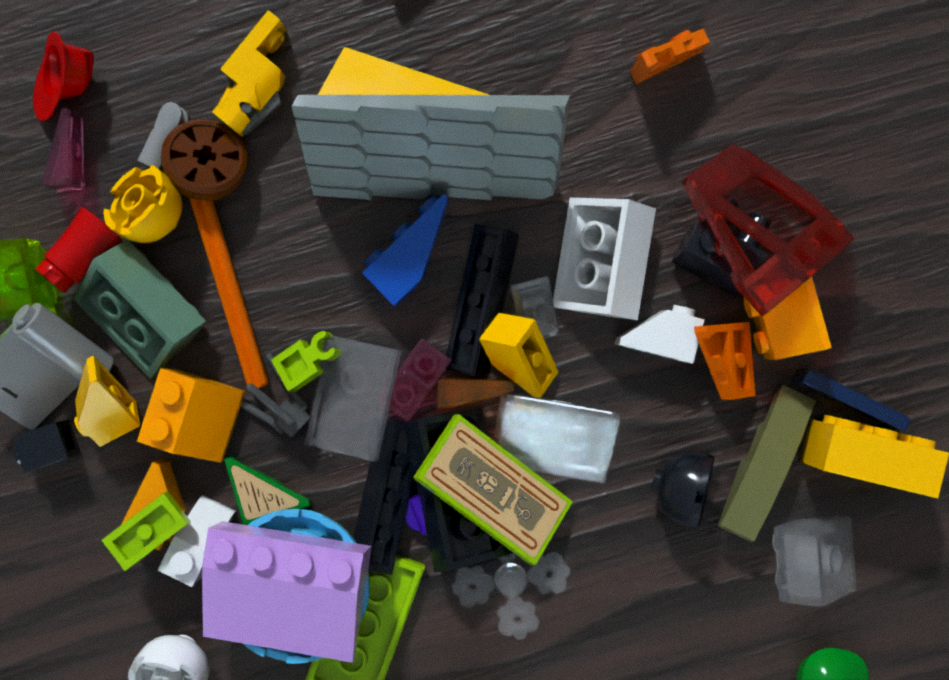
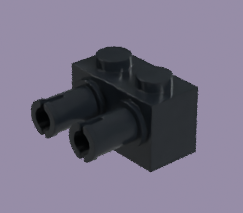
[671,194,771,297]

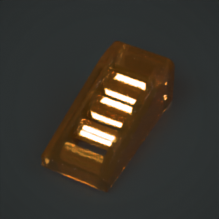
[437,377,514,410]

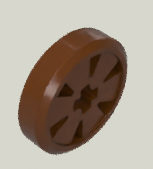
[161,119,247,201]

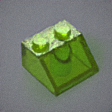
[0,238,57,323]

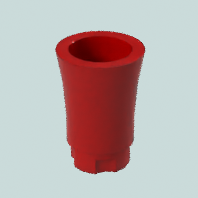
[35,207,123,293]

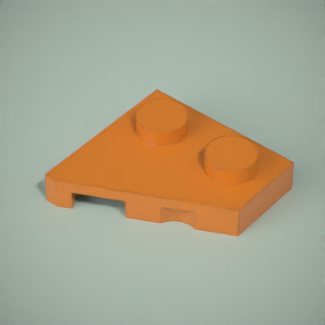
[630,29,710,85]

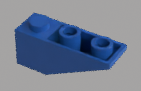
[362,193,449,307]

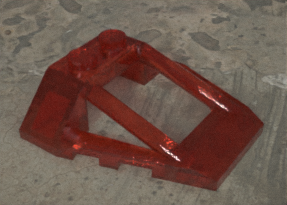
[682,144,855,317]

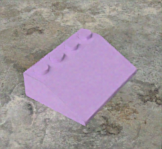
[202,521,372,663]

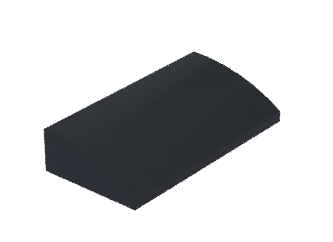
[404,406,513,572]

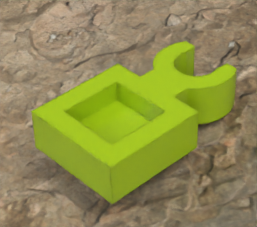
[271,331,342,392]

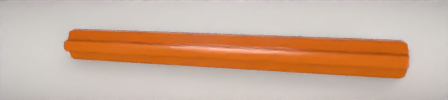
[189,198,269,388]

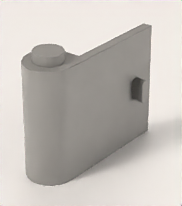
[0,303,113,430]

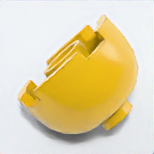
[103,165,183,243]

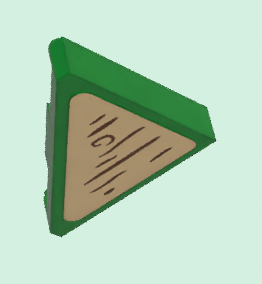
[224,456,312,525]

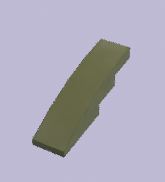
[718,384,816,542]

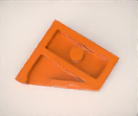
[694,322,756,400]

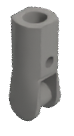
[137,102,190,172]

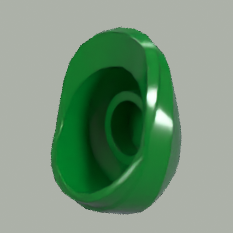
[796,648,869,680]

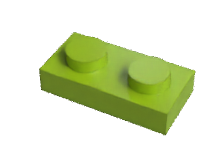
[101,491,191,571]

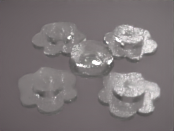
[452,551,570,640]

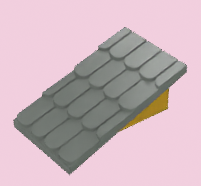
[292,47,570,200]

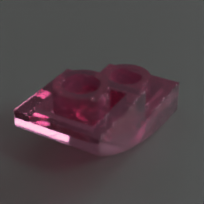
[377,339,451,422]

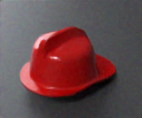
[33,31,94,121]

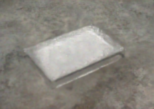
[305,335,402,462]
[498,394,621,483]

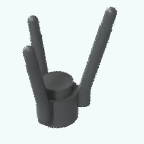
[240,353,311,438]

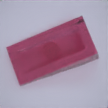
[43,108,85,190]

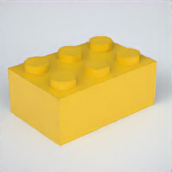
[799,415,949,499]

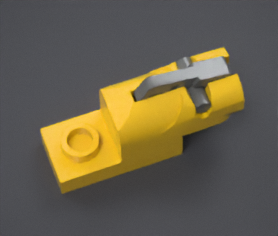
[212,10,286,137]

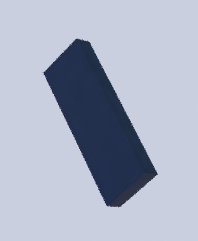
[791,368,911,432]

